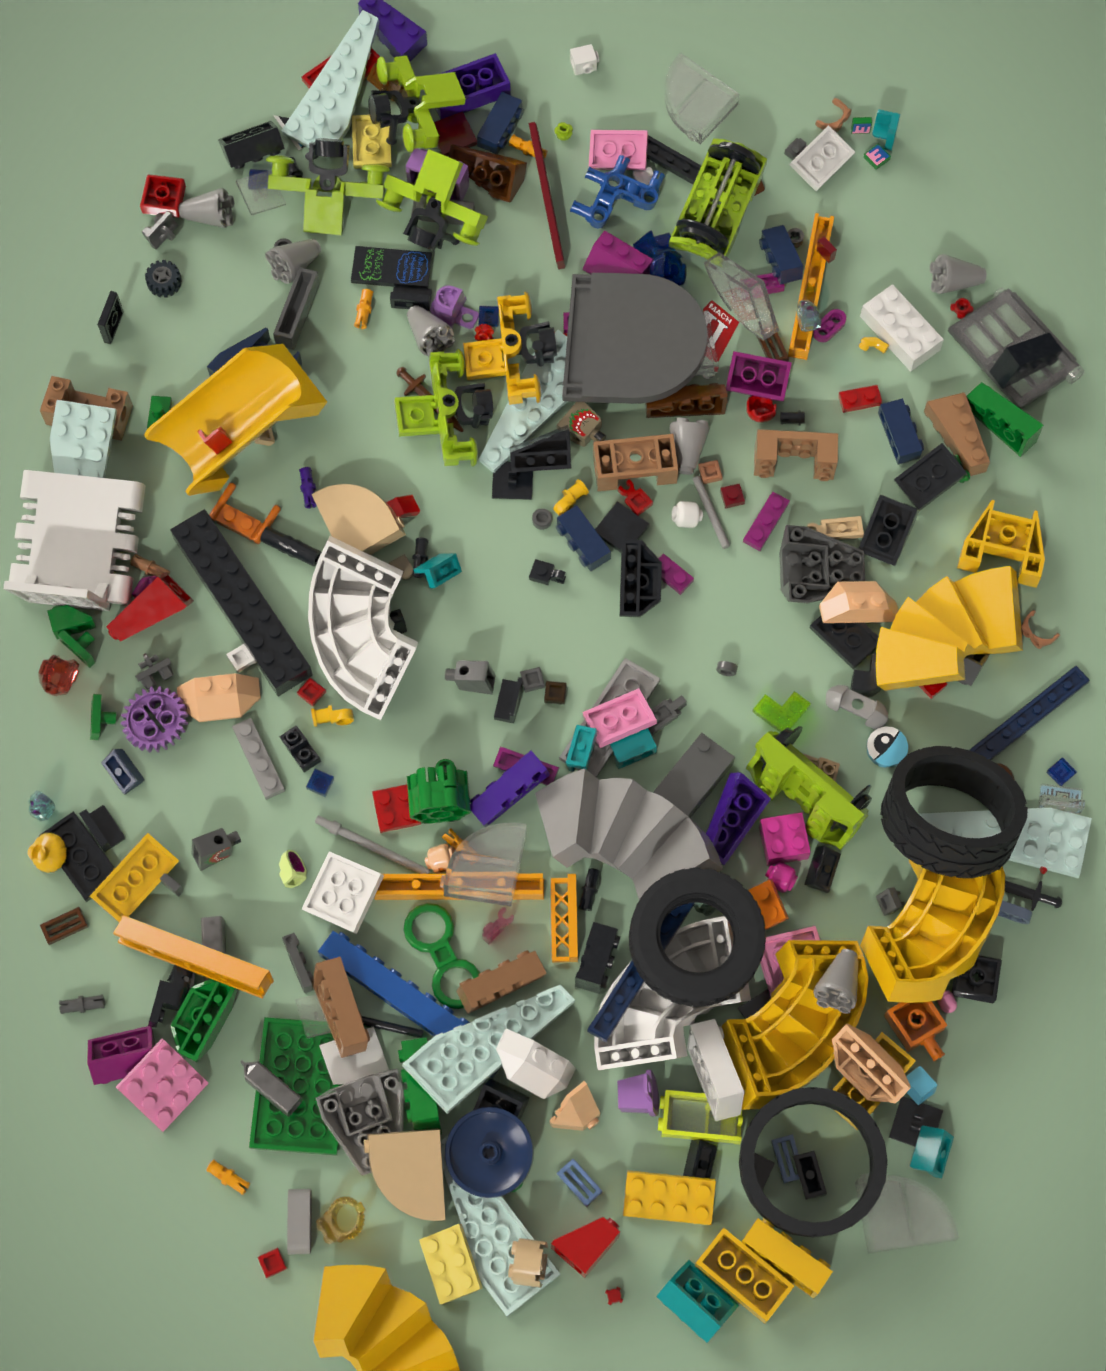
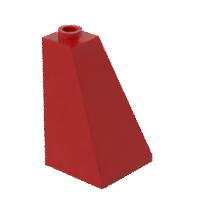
[106,572,194,642]

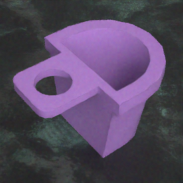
[430,285,479,329]
[617,1070,659,1117]

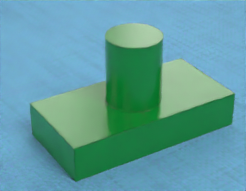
[147,396,172,429]
[58,630,95,668]
[90,694,116,740]

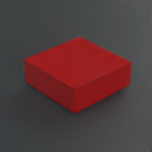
[297,678,326,707]
[257,1248,287,1278]

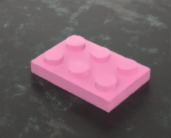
[589,130,648,170]
[582,688,657,748]

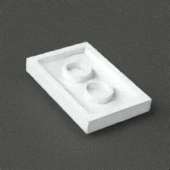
[789,125,855,191]

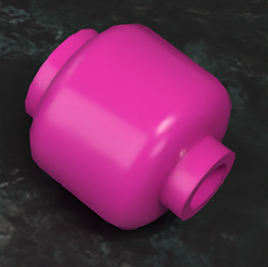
[765,862,798,893]

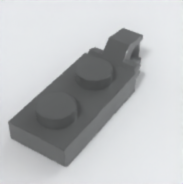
[648,695,687,736]
[282,933,313,994]

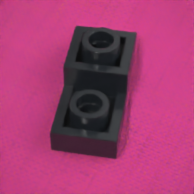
[279,725,321,773]

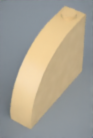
[312,484,406,555]
[364,1129,445,1221]

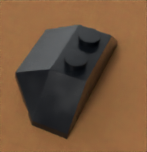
[619,539,662,617]

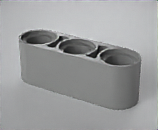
[287,1189,312,1255]

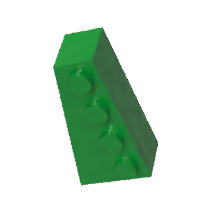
[966,382,1044,457]
[398,1037,442,1135]

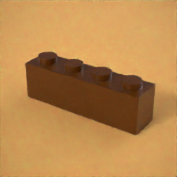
[645,383,728,418]

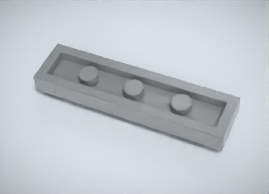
[232,718,285,800]

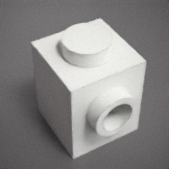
[570,44,599,75]

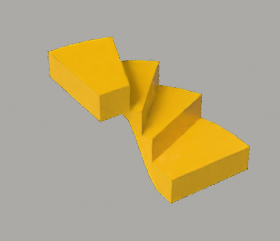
[876,566,1023,691]
[860,860,1005,1003]
[721,940,869,1110]
[313,1265,460,1371]

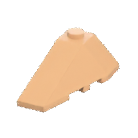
[550,1081,600,1131]

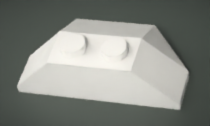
[496,1029,576,1099]

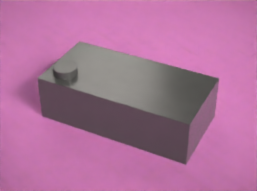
[653,732,735,818]

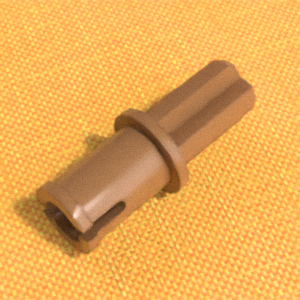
[130,554,170,577]

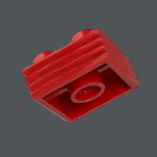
[140,174,186,218]

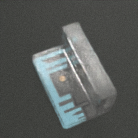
[1038,784,1085,814]

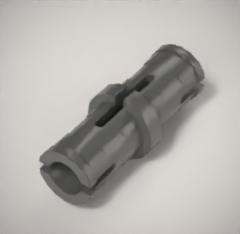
[59,994,105,1014]

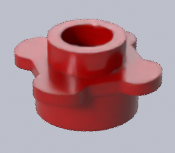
[950,298,974,319]
[474,324,494,341]

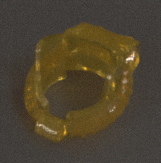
[316,1196,366,1245]

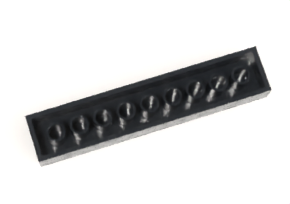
[170,509,313,697]

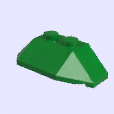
[170,979,238,1062]

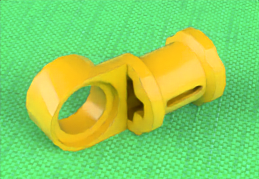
[553,479,589,516]
[311,705,354,727]

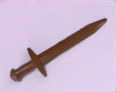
[396,367,464,432]

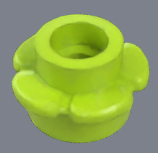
[554,122,573,141]

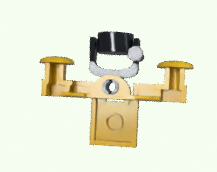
[463,291,557,405]

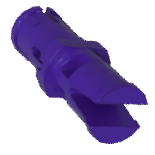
[299,467,317,509]

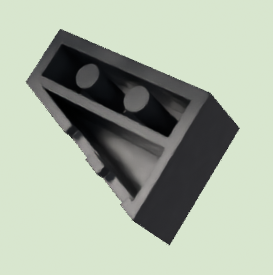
[989,332,1063,390]

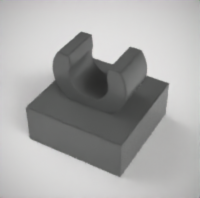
[784,138,808,160]
[876,887,905,916]

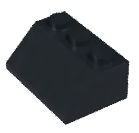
[218,121,285,169]

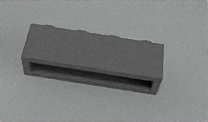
[273,267,320,350]

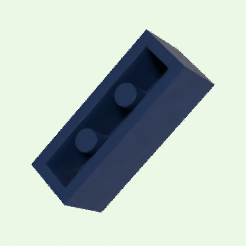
[477,92,524,154]
[759,225,803,285]
[878,398,924,465]
[556,505,611,571]

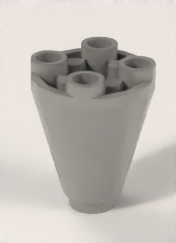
[179,188,234,228]
[265,239,321,284]
[930,254,986,294]
[407,306,455,357]
[670,418,709,475]
[813,949,859,1014]

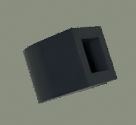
[850,653,882,697]

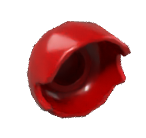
[746,396,777,423]

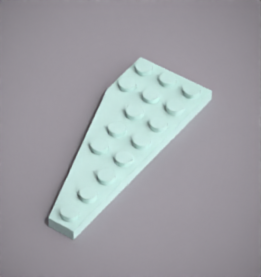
[281,10,380,159]
[479,330,568,473]
[50,400,117,478]
[919,808,1092,878]
[402,985,575,1114]
[440,1135,560,1317]

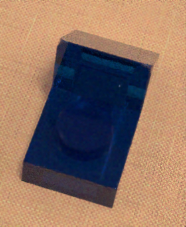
[633,230,675,259]

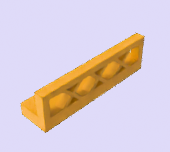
[551,874,578,962]

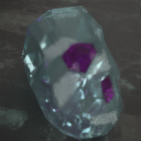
[797,300,821,332]
[28,790,55,821]

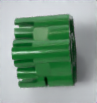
[407,765,471,824]

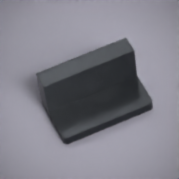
[390,286,432,311]
[494,677,523,724]
[79,805,125,852]

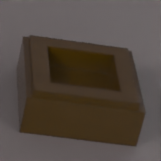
[544,681,567,705]

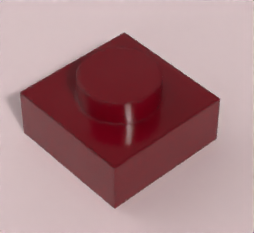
[720,483,745,509]

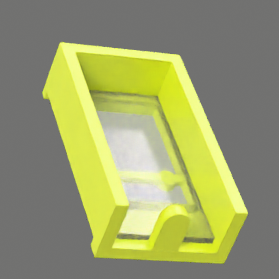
[658,1090,743,1145]

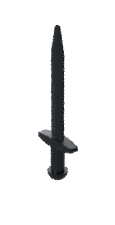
[1004,881,1063,911]

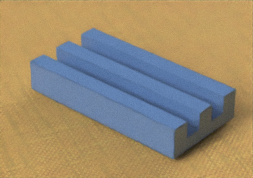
[771,1134,799,1184]
[557,1159,603,1207]

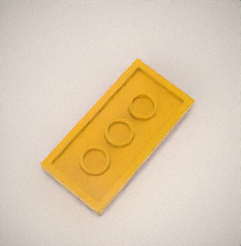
[89,833,179,923]
[623,1170,716,1225]

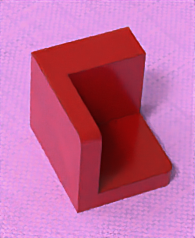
[197,426,232,455]

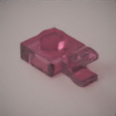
[482,907,514,945]

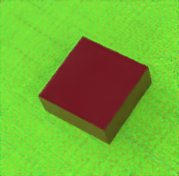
[816,236,837,263]

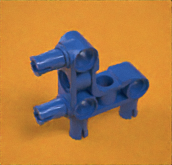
[570,155,665,229]

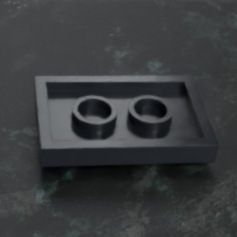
[894,443,967,510]
[809,616,879,670]

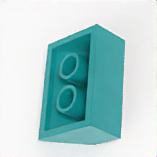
[656,1260,740,1343]

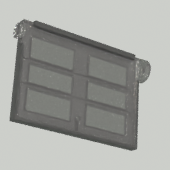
[948,287,1085,409]

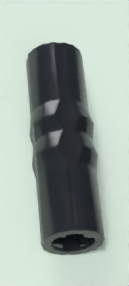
[260,526,322,567]

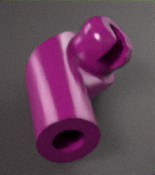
[131,576,157,598]

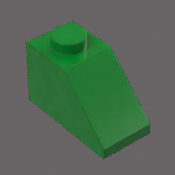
[47,605,96,640]

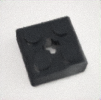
[952,955,1002,1004]

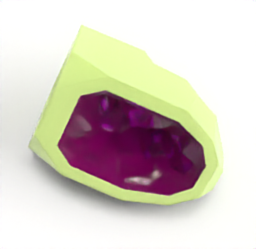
[279,850,307,888]

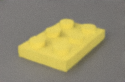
[352,115,392,169]
[419,1224,483,1305]

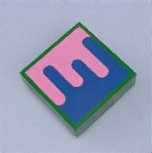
[851,117,872,134]
[864,143,891,170]

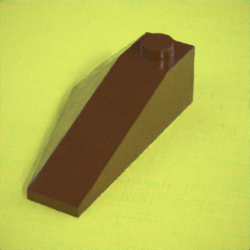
[449,144,527,203]

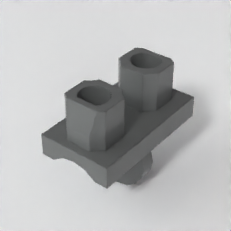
[142,211,179,250]
[135,653,173,690]

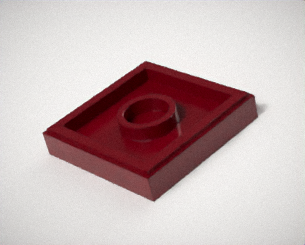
[434,111,477,156]

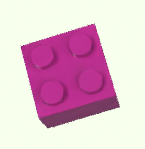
[759,812,811,866]

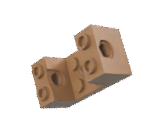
[40,376,133,441]
[754,429,838,481]
[593,434,678,492]

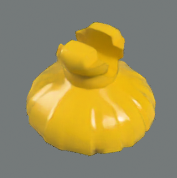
[27,833,67,873]

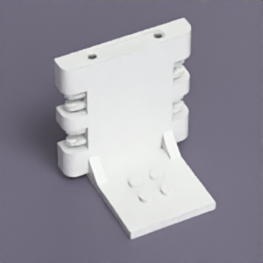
[3,470,146,611]

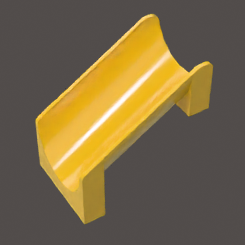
[144,344,327,496]

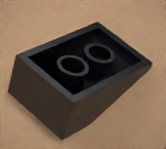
[858,495,920,566]
[473,1079,530,1119]

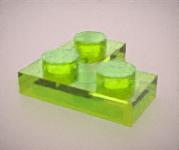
[752,691,811,733]

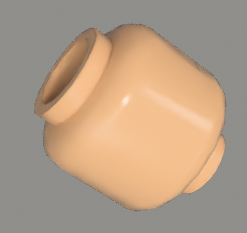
[425,844,458,874]

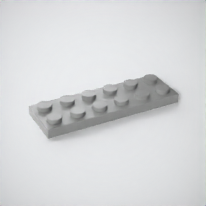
[559,658,660,778]

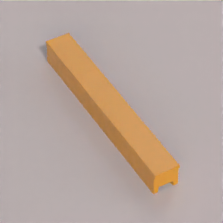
[788,213,834,360]
[374,873,544,900]
[113,915,274,999]

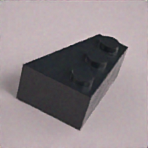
[509,425,571,472]
[575,922,621,994]

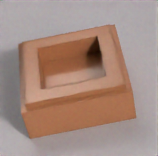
[698,460,723,484]

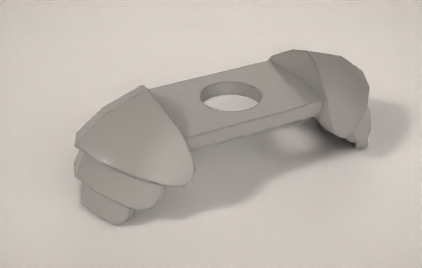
[826,685,888,729]

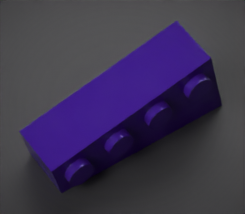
[358,0,428,62]
[470,750,550,828]
[706,772,771,865]

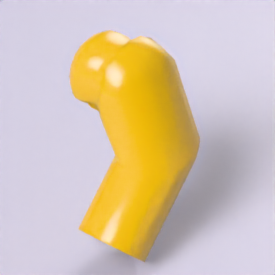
[859,337,889,353]

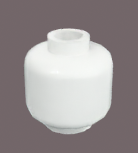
[672,501,703,528]

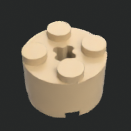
[508,1238,548,1288]

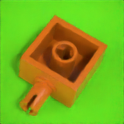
[884,1001,947,1062]

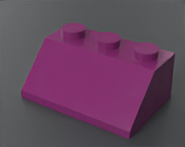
[583,230,653,275]
[726,351,792,402]
[87,1026,156,1085]

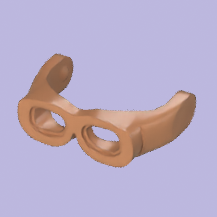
[815,98,852,132]
[1021,610,1060,649]

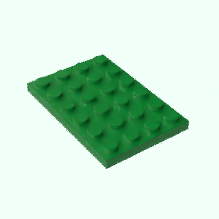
[249,1017,343,1156]

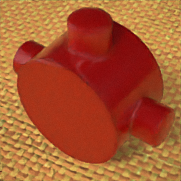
[605,1287,623,1305]

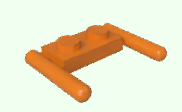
[209,482,281,544]

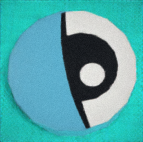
[866,726,908,768]

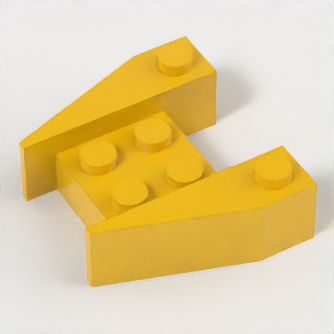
[957,500,1045,588]

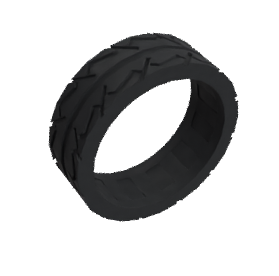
[880,746,1028,878]
[739,1087,888,1237]

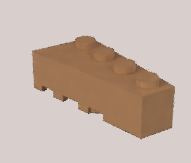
[924,392,990,476]
[456,950,547,1014]
[312,957,370,1058]

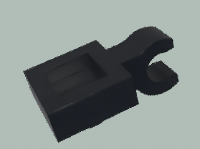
[529,559,566,585]

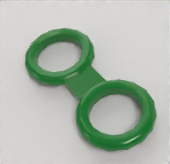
[403,903,480,1009]

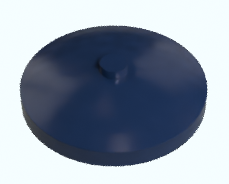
[445,1107,534,1198]

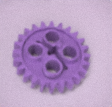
[121,686,189,753]

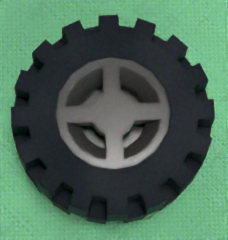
[145,260,182,298]

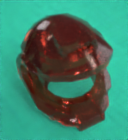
[38,655,79,696]

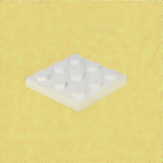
[302,852,384,934]

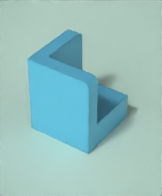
[906,1066,938,1106]

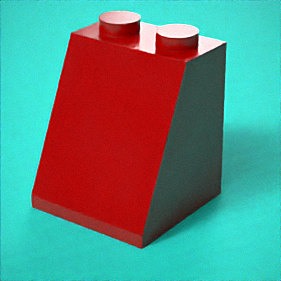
[551,1217,620,1278]

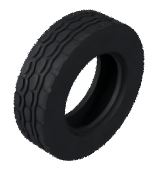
[629,867,766,1007]

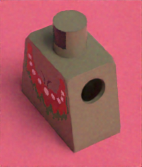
[557,402,606,447]

